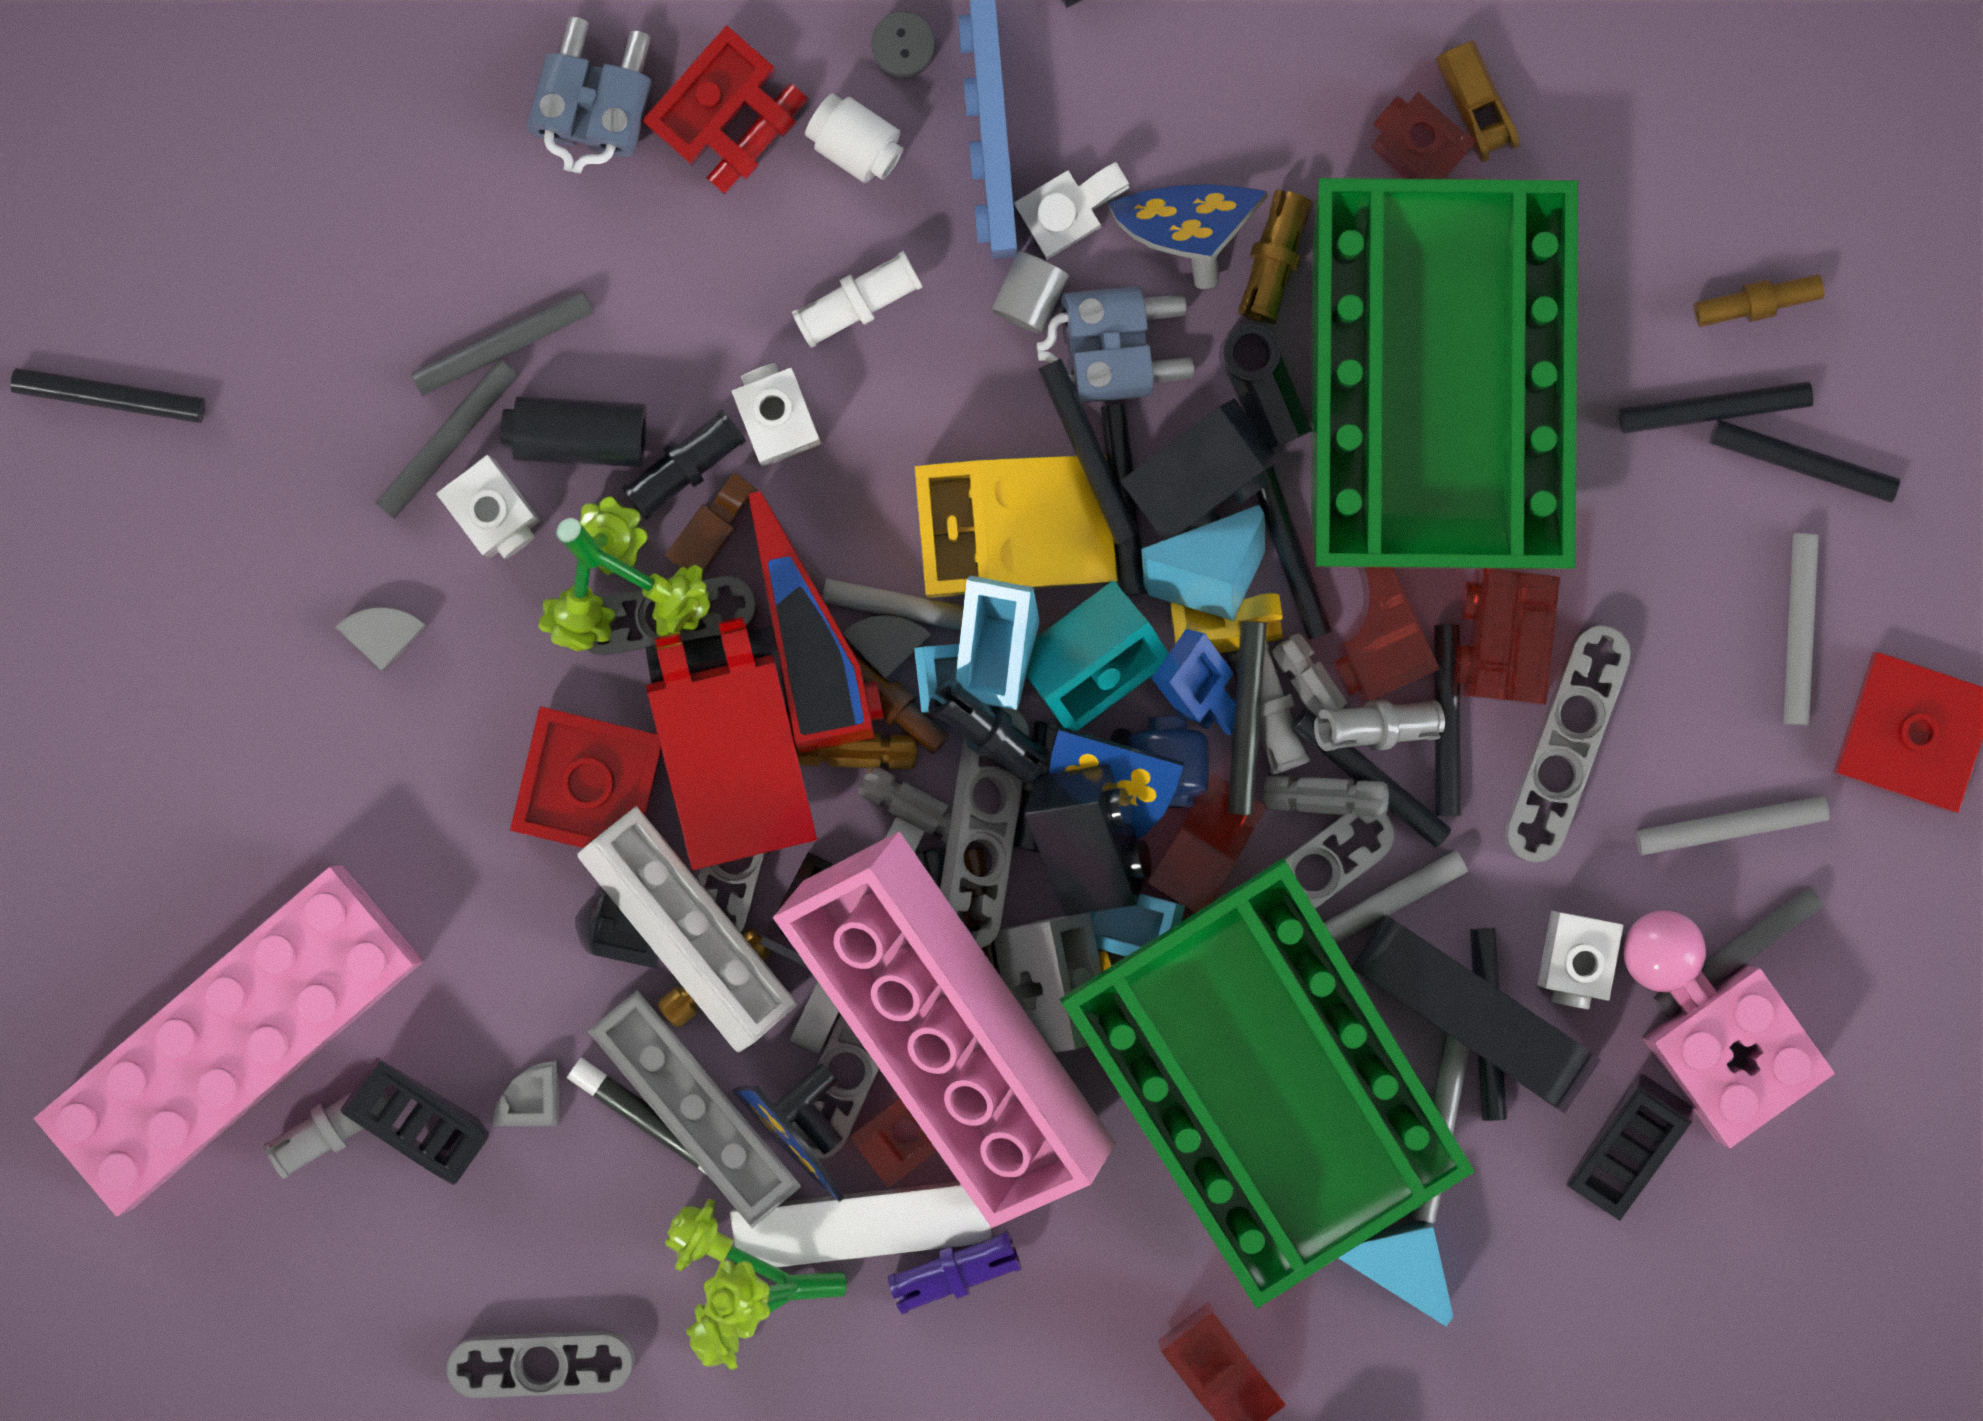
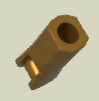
[1435,40,1520,163]

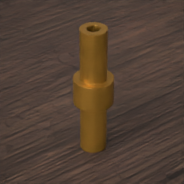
[1693,274,1825,327]

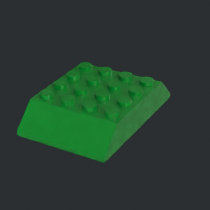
[1310,178,1578,569]
[1060,858,1475,1309]

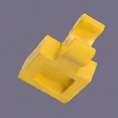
[1170,593,1283,653]

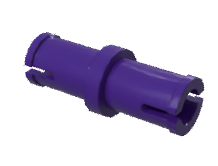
[888,1231,1022,1315]

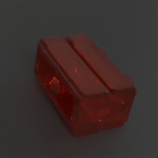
[1454,568,1560,705]

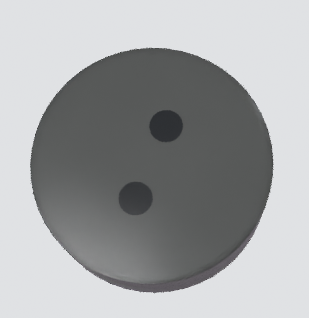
[871,11,935,79]

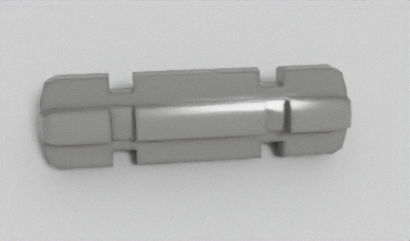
[1271,633,1349,717]
[858,767,969,849]
[1263,775,1389,817]

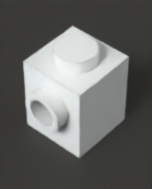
[732,363,822,467]
[436,455,541,559]
[1537,910,1624,1009]

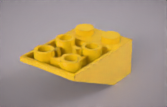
[915,455,1117,598]

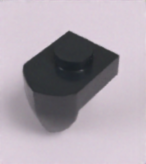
[575,891,659,968]

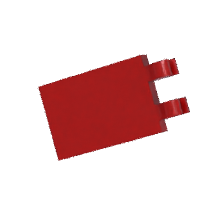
[646,617,817,870]

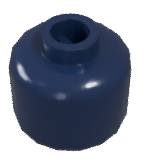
[1126,716,1209,808]

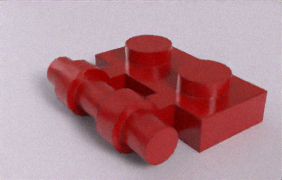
[642,25,809,195]

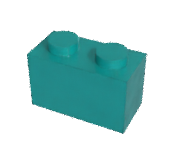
[1026,580,1169,731]

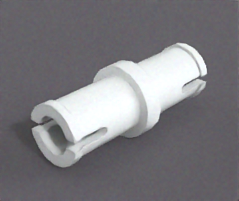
[792,251,923,348]

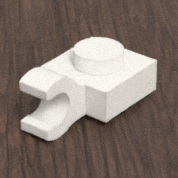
[1014,162,1130,260]

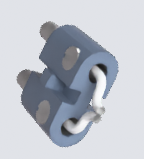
[526,17,653,174]
[1037,286,1194,403]

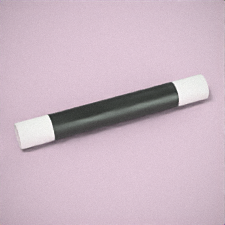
[567,1057,707,1175]

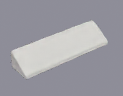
[578,806,799,1052]
[730,1181,992,1267]

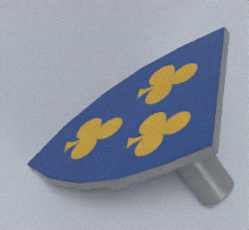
[1108,184,1268,289]

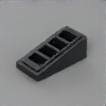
[340,1057,489,1185]
[1566,1074,1693,1221]

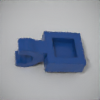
[1152,629,1235,735]

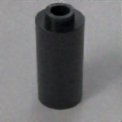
[501,396,647,467]

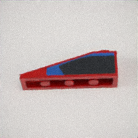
[748,491,884,753]

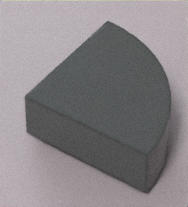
[842,615,932,679]

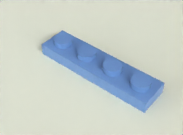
[958,0,1017,259]

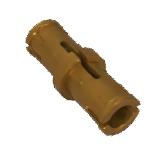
[1237,190,1314,324]

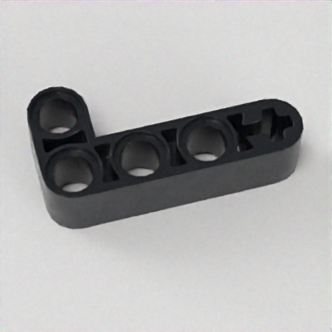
[1351,915,1601,1114]

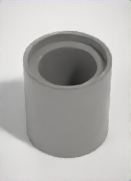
[991,251,1069,334]

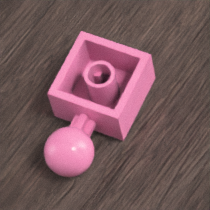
[1623,910,1835,1148]

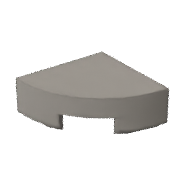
[335,607,428,672]
[493,1060,559,1127]

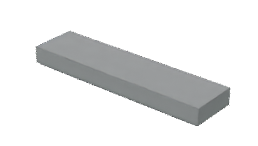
[588,991,801,1228]

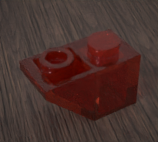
[1158,1302,1286,1421]

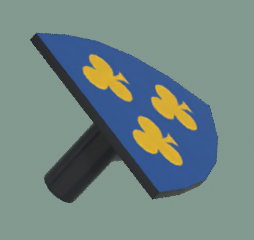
[1049,726,1184,839]
[732,1063,844,1203]

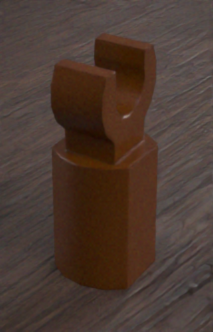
[665,472,758,576]

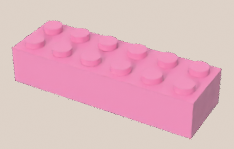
[773,831,1116,1228]
[33,865,424,1217]

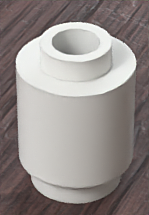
[805,93,904,184]

